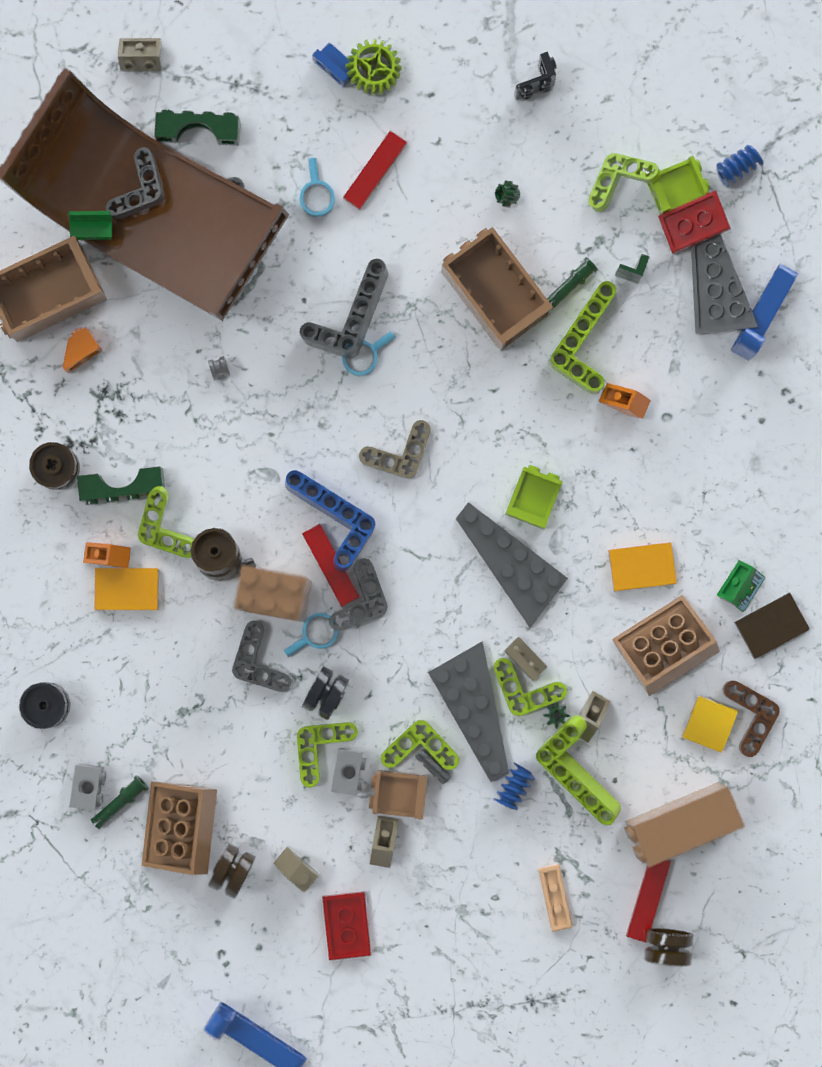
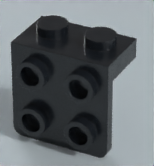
[514,51,557,101]

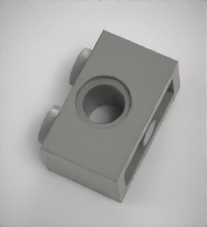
[331,749,367,796]
[69,764,106,811]

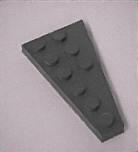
[691,234,759,335]
[456,502,568,628]
[428,641,509,782]

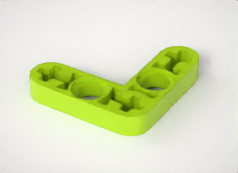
[588,153,661,212]
[138,486,194,558]
[493,658,567,716]
[381,720,459,770]
[297,722,358,788]

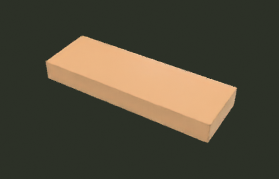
[538,864,572,932]

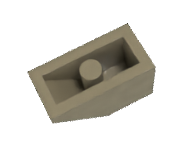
[573,691,611,742]
[369,816,399,868]
[274,847,319,893]

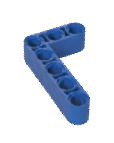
[730,263,798,361]
[285,470,375,572]
[204,1002,307,1067]

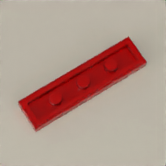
[343,131,407,210]
[302,524,360,607]
[626,860,671,943]

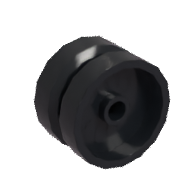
[302,666,349,720]
[19,682,71,729]

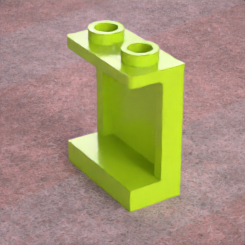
[647,155,710,215]
[505,465,563,530]

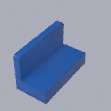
[312,43,359,88]

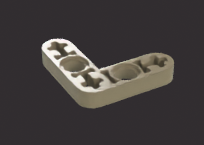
[359,420,430,479]

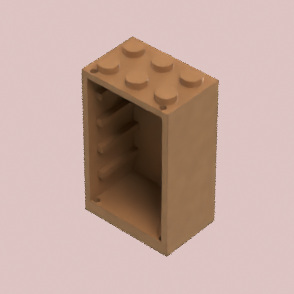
[441,227,553,351]
[0,236,107,342]
[234,566,312,622]
[624,782,745,867]

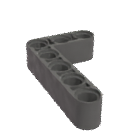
[299,258,389,359]

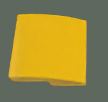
[682,695,738,753]

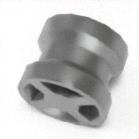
[208,356,230,380]

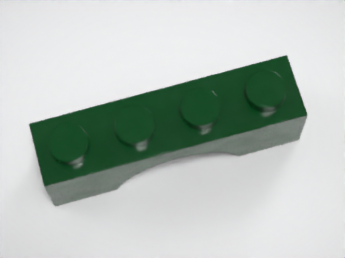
[154,110,240,146]
[77,466,165,505]

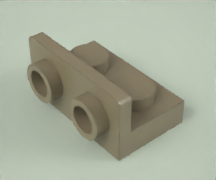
[118,38,161,71]
[504,637,547,681]

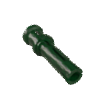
[547,257,598,312]
[91,775,149,829]

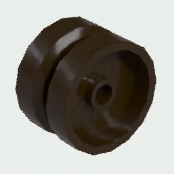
[29,442,80,490]
[190,528,242,581]
[208,843,256,899]
[644,928,694,966]

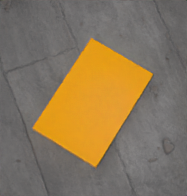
[608,542,677,591]
[94,568,159,610]

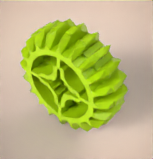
[346,38,402,96]

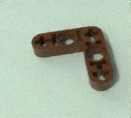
[723,680,780,757]

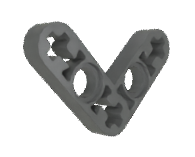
[106,147,165,219]
[329,558,388,631]
[232,620,292,692]

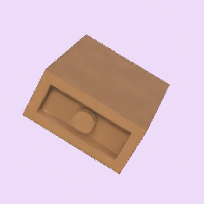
[369,770,427,819]

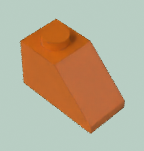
[63,327,103,374]
[598,383,651,419]
[83,542,131,568]

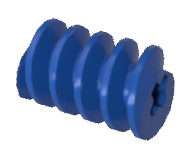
[716,145,764,188]
[493,762,535,810]

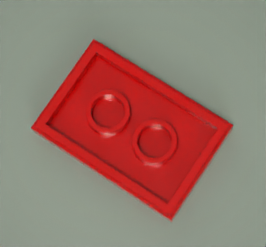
[658,190,731,255]
[322,891,371,961]

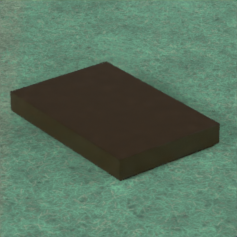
[734,592,810,659]

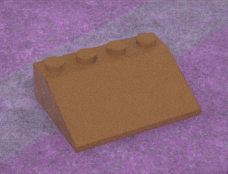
[612,595,720,696]
[141,781,217,875]

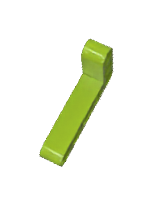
[550,281,616,394]
[536,715,621,826]

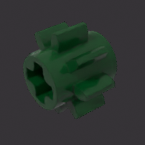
[495,180,520,207]
[543,702,570,729]

